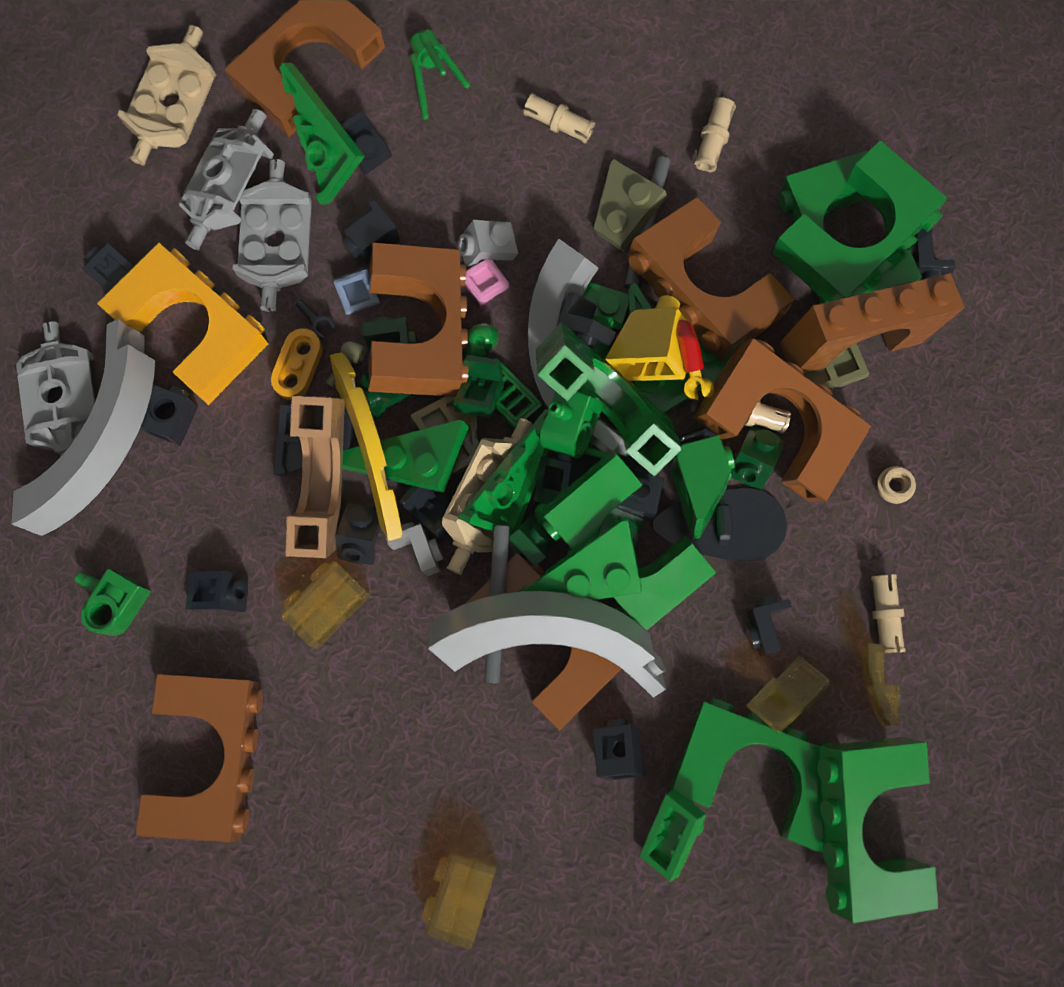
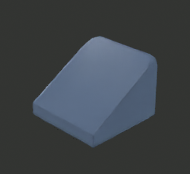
[333,267,380,315]

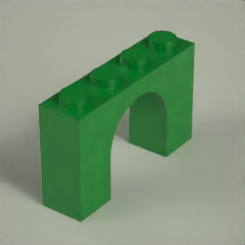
[772,141,948,302]
[778,151,922,304]
[536,322,682,476]
[541,450,716,630]
[668,698,833,854]
[818,737,938,923]

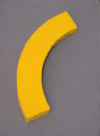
[330,352,402,541]

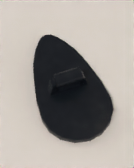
[652,488,787,562]

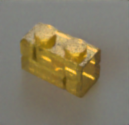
[280,560,371,650]
[421,849,498,949]

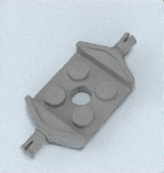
[178,109,274,250]
[233,159,312,312]
[16,322,95,457]

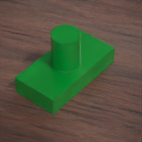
[640,789,707,882]

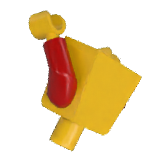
[606,295,714,400]

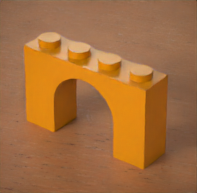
[97,243,268,405]

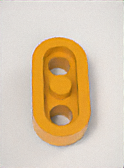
[271,328,323,400]

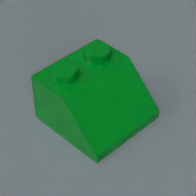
[671,435,735,540]

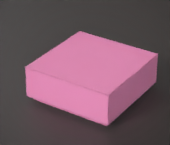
[465,259,509,306]

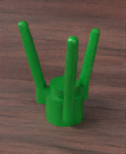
[409,30,470,120]

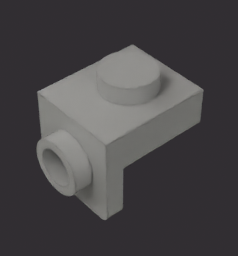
[458,220,518,268]
[386,523,443,576]

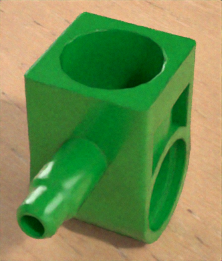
[540,391,603,459]
[74,568,151,636]

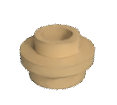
[877,466,916,504]

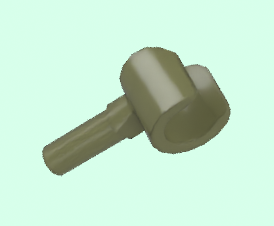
[326,341,367,387]

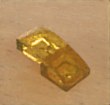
[859,643,900,727]
[747,656,830,733]

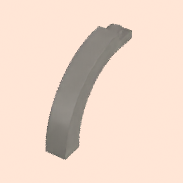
[528,239,629,457]
[11,319,155,536]
[428,591,666,697]

